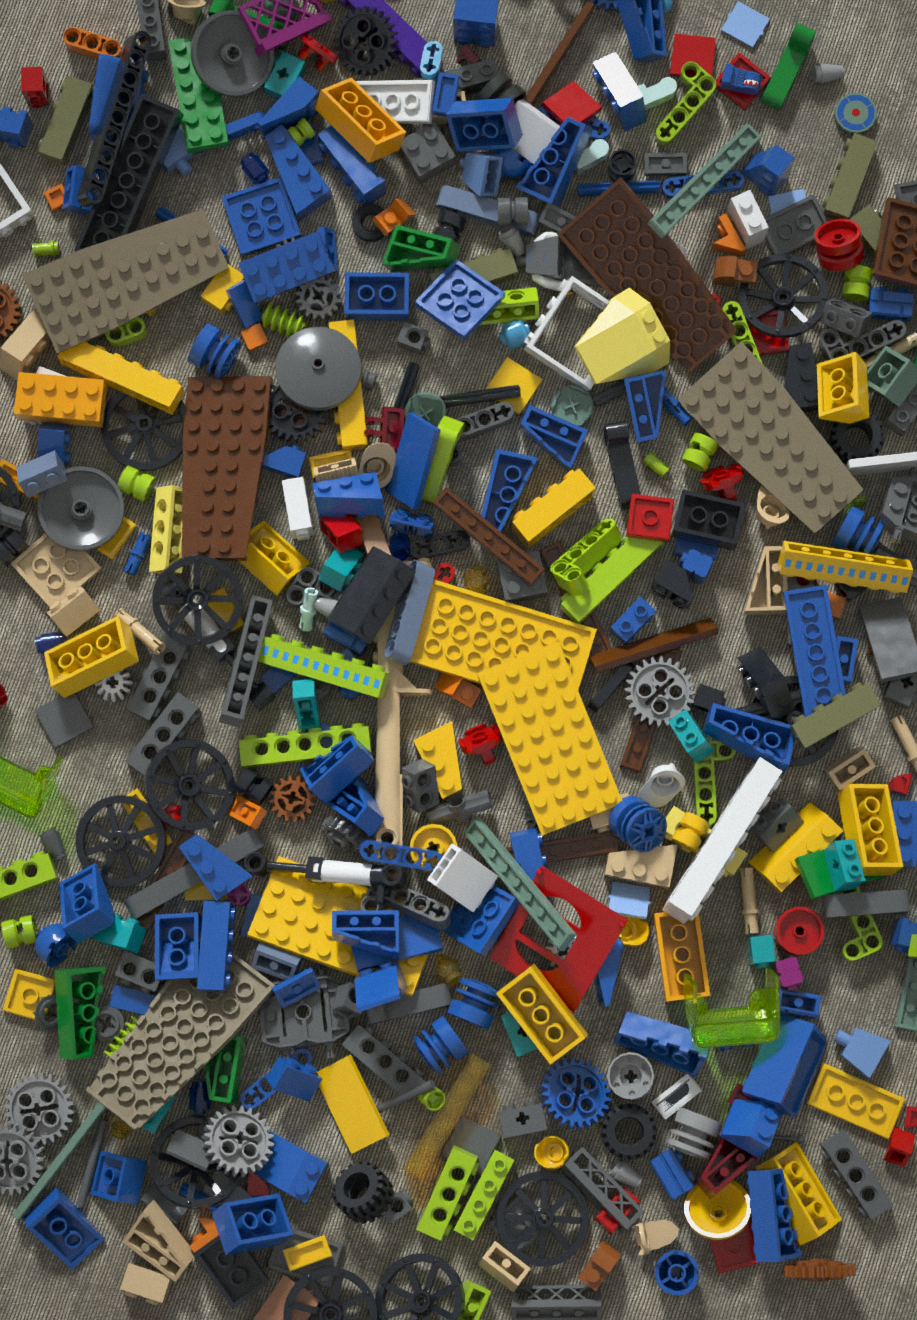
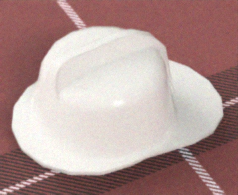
[639,763,685,808]

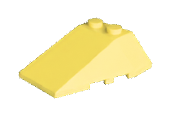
[574,288,670,385]

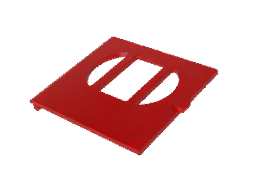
[489,865,628,1012]

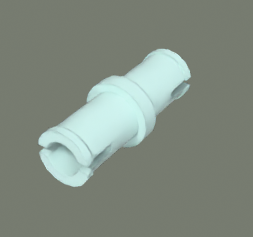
[299,588,318,631]

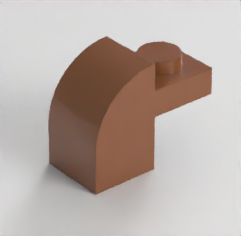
[712,256,758,287]
[577,1240,621,1291]

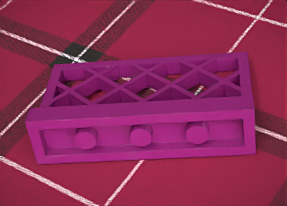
[237,0,333,57]

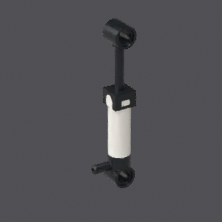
[161,574,276,711]
[244,851,407,905]

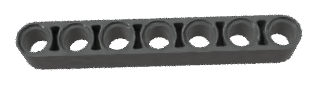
[123,828,265,919]

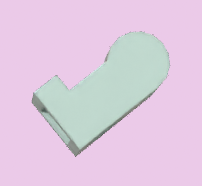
[637,77,677,111]
[575,139,609,175]

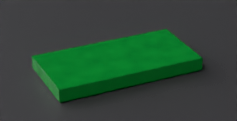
[795,850,886,900]

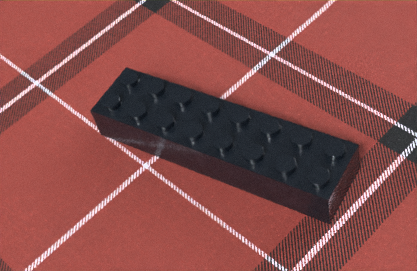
[74,94,184,251]

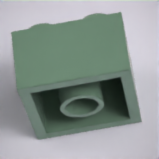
[867,345,917,407]

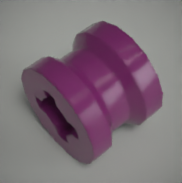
[228,884,251,906]

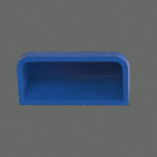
[89,54,149,143]
[742,1013,827,1117]

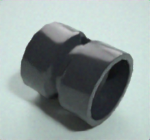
[608,149,636,182]
[433,210,467,244]
[0,527,29,567]
[233,766,274,806]

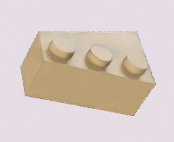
[0,307,51,381]
[743,546,788,615]
[604,844,678,889]
[122,1199,195,1282]

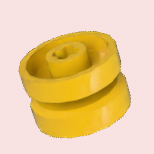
[410,824,458,874]

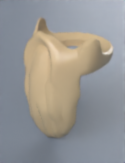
[631,1220,679,1256]

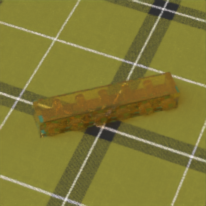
[403,1054,491,1180]

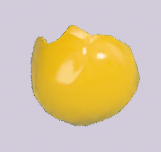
[618,916,650,947]
[534,1136,570,1170]

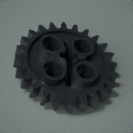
[333,6,399,76]
[269,385,331,443]

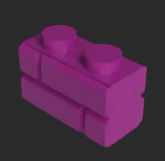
[771,957,803,991]

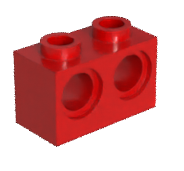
[21,66,49,108]

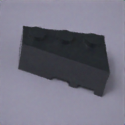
[783,342,819,413]
[737,647,796,720]

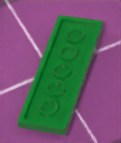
[168,36,229,153]

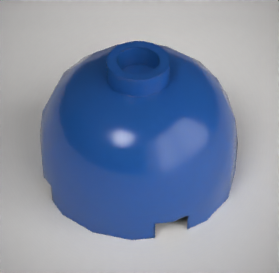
[491,148,533,179]
[35,923,77,968]
[654,1250,699,1296]

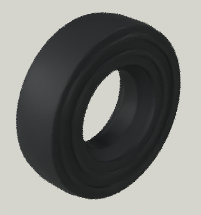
[352,203,385,242]

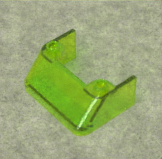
[0,756,63,819]
[684,967,780,1048]

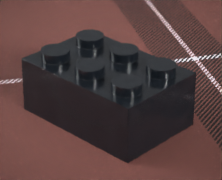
[671,489,745,551]
[194,1235,271,1309]

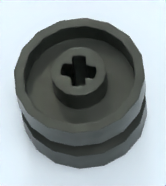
[475,72,526,104]

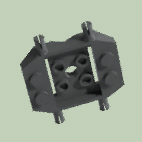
[880,467,917,545]
[259,963,350,1060]

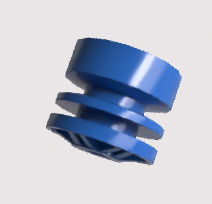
[187,323,241,379]
[831,505,884,554]
[608,796,667,852]
[447,978,501,1030]
[413,1015,469,1075]

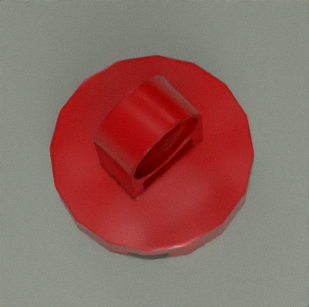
[700,464,744,501]
[459,724,502,766]

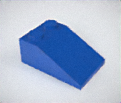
[258,77,319,140]
[59,863,114,943]
[155,912,202,981]
[594,939,623,1007]
[355,961,407,1013]
[254,1131,328,1203]
[24,1187,105,1270]

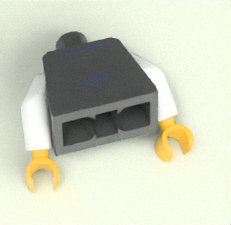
[516,232,573,296]

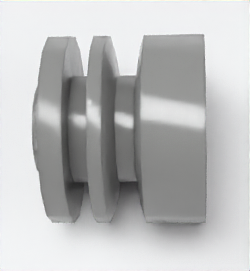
[607,1052,655,1101]
[666,1107,723,1159]

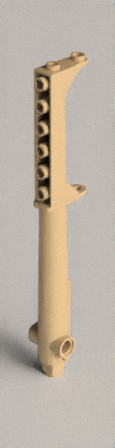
[373,558,432,881]

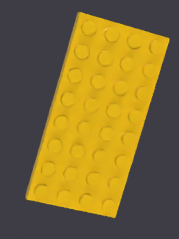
[410,579,597,689]
[477,642,622,836]
[247,856,439,997]

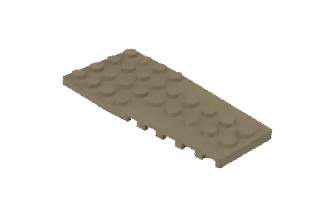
[22,209,229,354]
[677,342,863,534]
[86,953,276,1132]

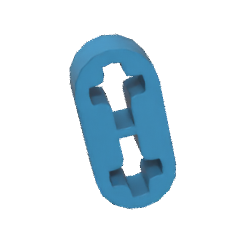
[420,41,443,80]

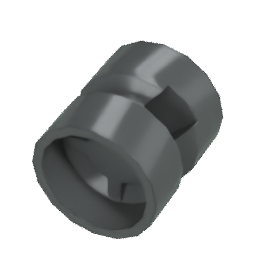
[498,197,528,226]

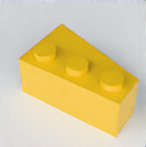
[413,721,462,801]

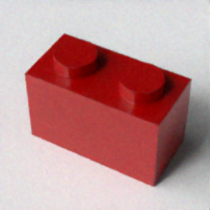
[318,514,363,554]

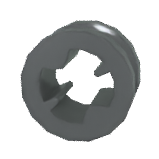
[362,370,377,391]

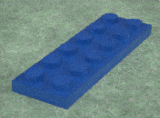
[783,585,846,717]

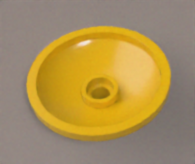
[684,1181,751,1240]

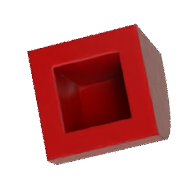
[884,1127,915,1168]

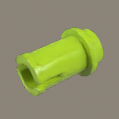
[32,240,60,257]
[642,452,670,478]

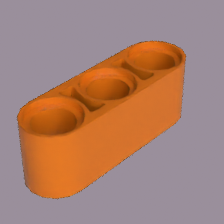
[63,27,122,60]

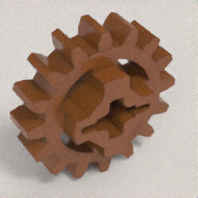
[269,775,317,823]

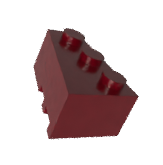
[696,1137,758,1200]

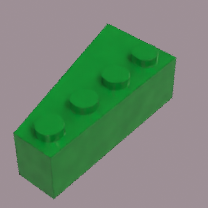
[54,965,106,1060]

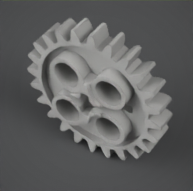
[624,656,695,727]
[4,1072,76,1145]
[202,1105,274,1177]
[0,1122,46,1195]

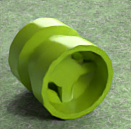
[287,118,315,146]
[417,1086,446,1111]

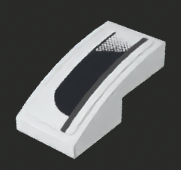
[652,1074,702,1119]

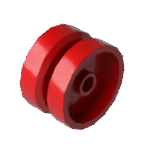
[814,219,864,271]
[773,907,824,956]

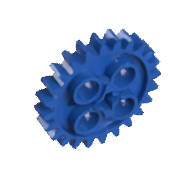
[540,1057,611,1130]

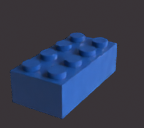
[238,231,335,303]

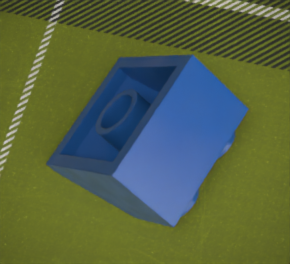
[720,1099,783,1158]
[91,1150,147,1205]

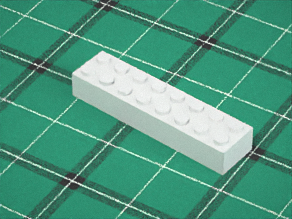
[662,757,782,924]

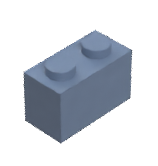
[16,450,67,497]
[251,942,303,980]

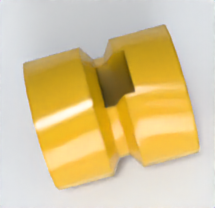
[672,812,711,852]

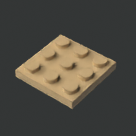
[11,534,102,607]

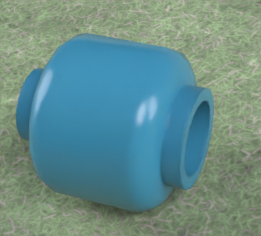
[499,319,530,350]

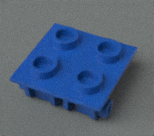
[389,509,436,537]

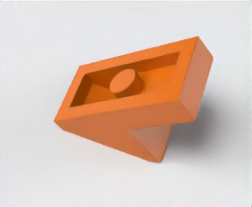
[373,198,416,236]
[712,213,746,257]
[434,673,482,709]
[227,795,267,830]
[189,1216,219,1253]

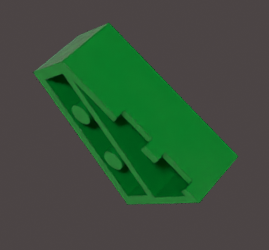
[382,225,461,272]
[205,1036,247,1104]

